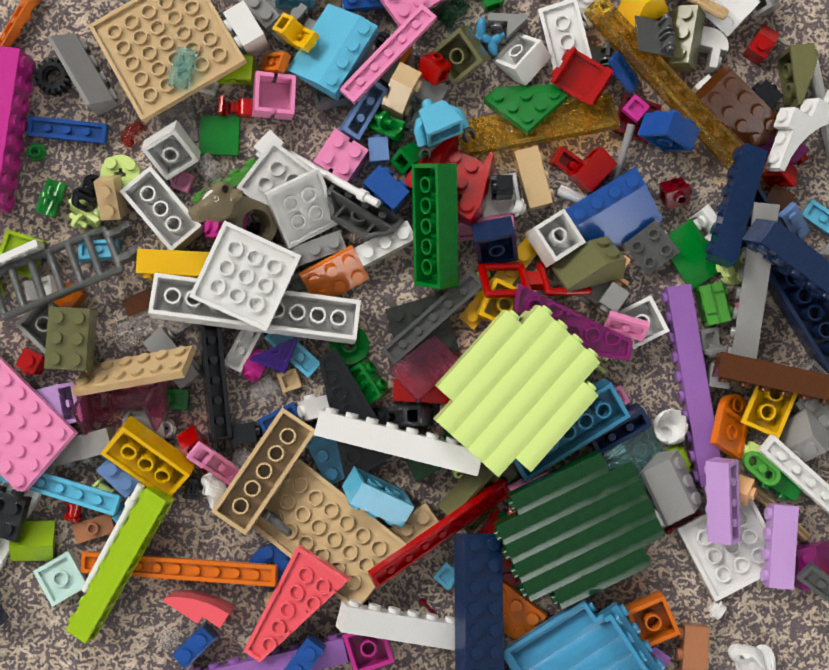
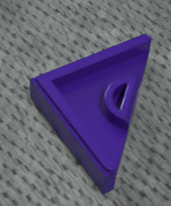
[250,338,298,373]

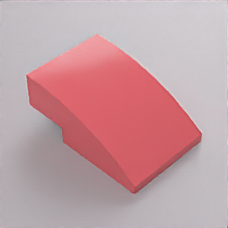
[163,590,236,628]

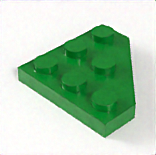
[484,84,568,136]

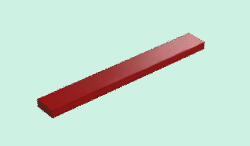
[367,478,508,588]

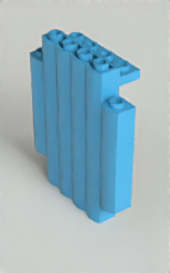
[504,598,666,670]

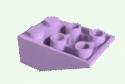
[36,381,89,424]

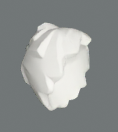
[652,408,688,445]

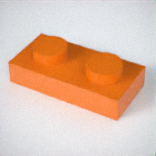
[258,51,291,74]

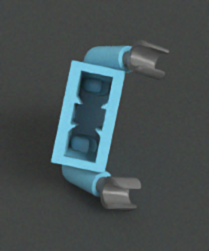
[414,98,476,161]

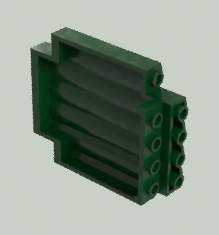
[492,451,665,609]

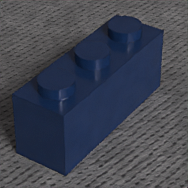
[589,403,652,454]

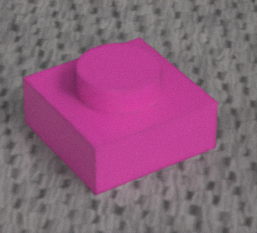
[621,94,650,123]

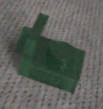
[436,0,470,29]

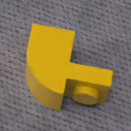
[272,12,320,53]

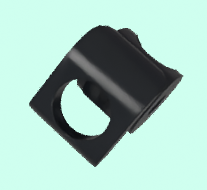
[71,174,99,213]

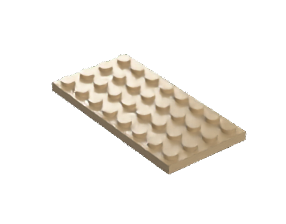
[253,458,407,604]

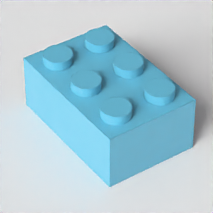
[342,466,414,528]

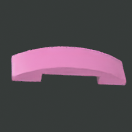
[186,441,241,485]

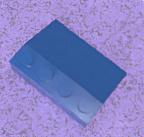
[565,167,663,247]

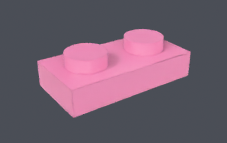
[604,310,650,342]

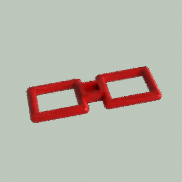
[477,261,592,298]

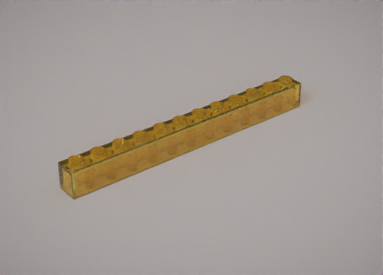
[584,0,766,175]

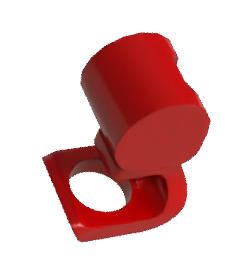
[218,94,254,118]

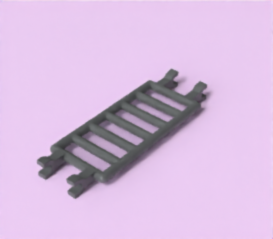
[0,220,139,321]

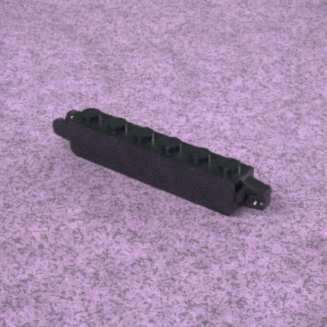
[197,324,232,456]

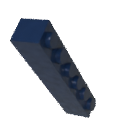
[705,142,768,268]

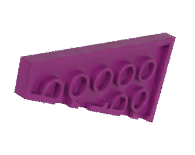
[513,283,633,361]

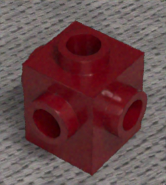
[659,177,692,210]

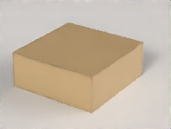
[277,368,303,393]

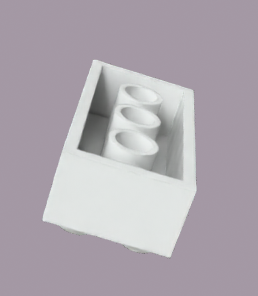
[120,166,204,251]

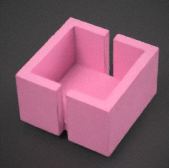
[252,71,296,121]
[313,128,369,184]

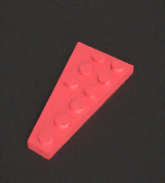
[243,545,352,662]

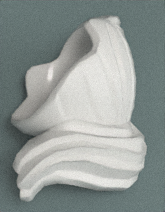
[201,473,227,510]
[728,644,776,670]

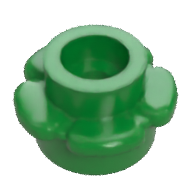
[27,143,46,162]

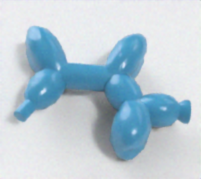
[451,17,506,57]

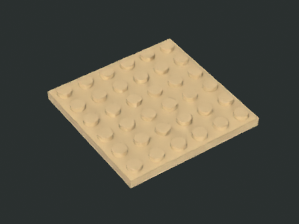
[88,0,247,123]

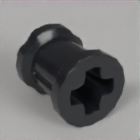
[182,477,201,500]

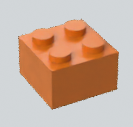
[624,590,681,646]

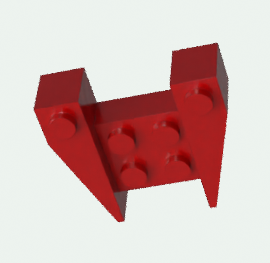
[404,136,495,227]

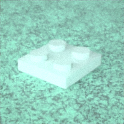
[33,550,87,607]

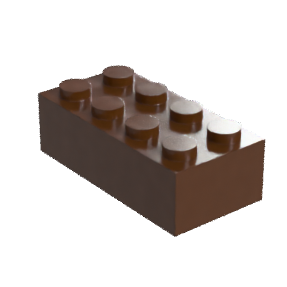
[695,64,778,147]

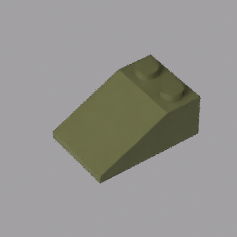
[777,43,818,108]
[551,236,626,292]

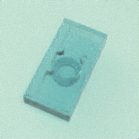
[167,46,198,90]

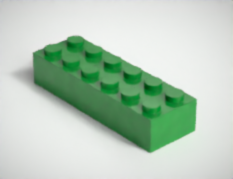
[412,163,459,289]

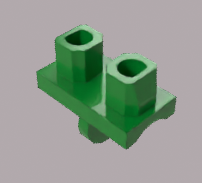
[367,111,407,142]
[35,178,68,218]

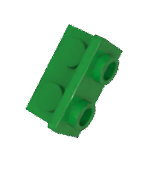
[350,359,390,404]

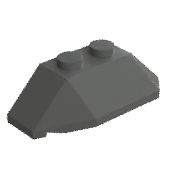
[327,183,404,240]

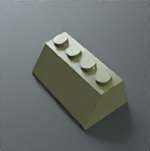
[438,462,522,533]

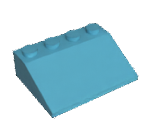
[287,4,379,101]

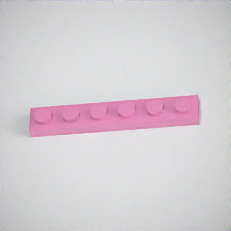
[339,4,437,105]

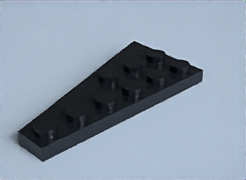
[319,348,394,480]

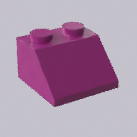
[794,540,829,591]

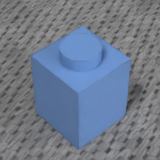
[368,134,390,166]

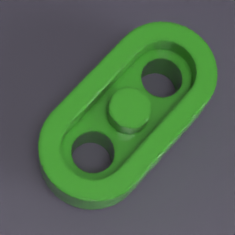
[742,451,781,486]

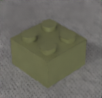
[431,26,491,85]

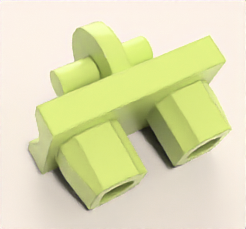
[68,199,101,229]

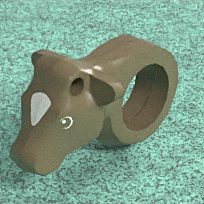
[188,181,277,241]

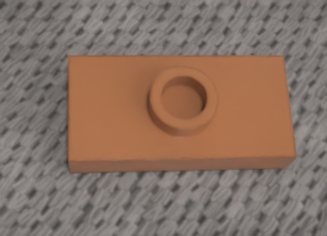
[71,514,115,544]

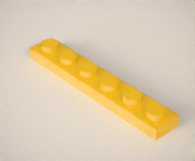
[458,238,537,330]

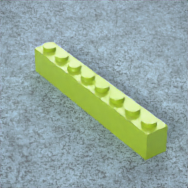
[66,486,174,644]

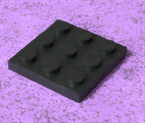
[385,293,459,367]

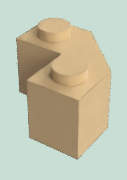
[381,62,423,120]

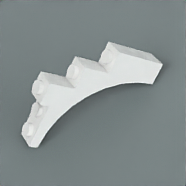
[764,90,829,171]

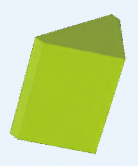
[9,520,56,561]

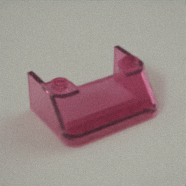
[71,381,169,435]

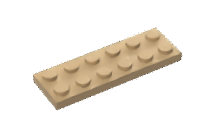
[71,345,196,397]

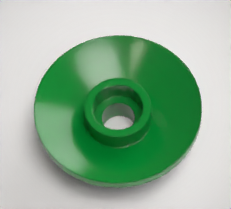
[329,327,369,365]

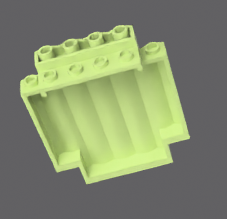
[433,305,601,477]

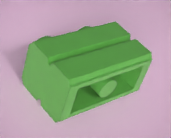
[695,282,733,327]

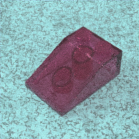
[390,335,458,404]

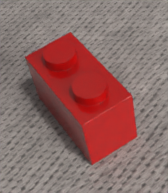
[568,147,617,193]

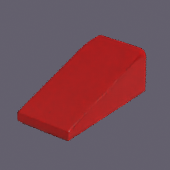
[548,146,582,175]

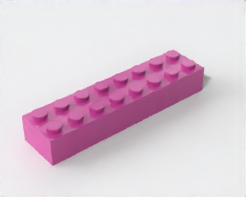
[0,46,36,214]

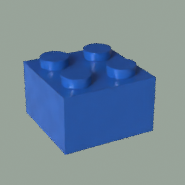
[637,110,700,152]
[363,165,409,214]

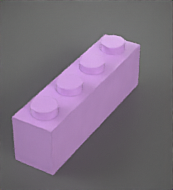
[704,457,741,546]
[760,502,799,590]

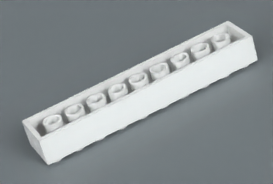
[148,273,361,344]

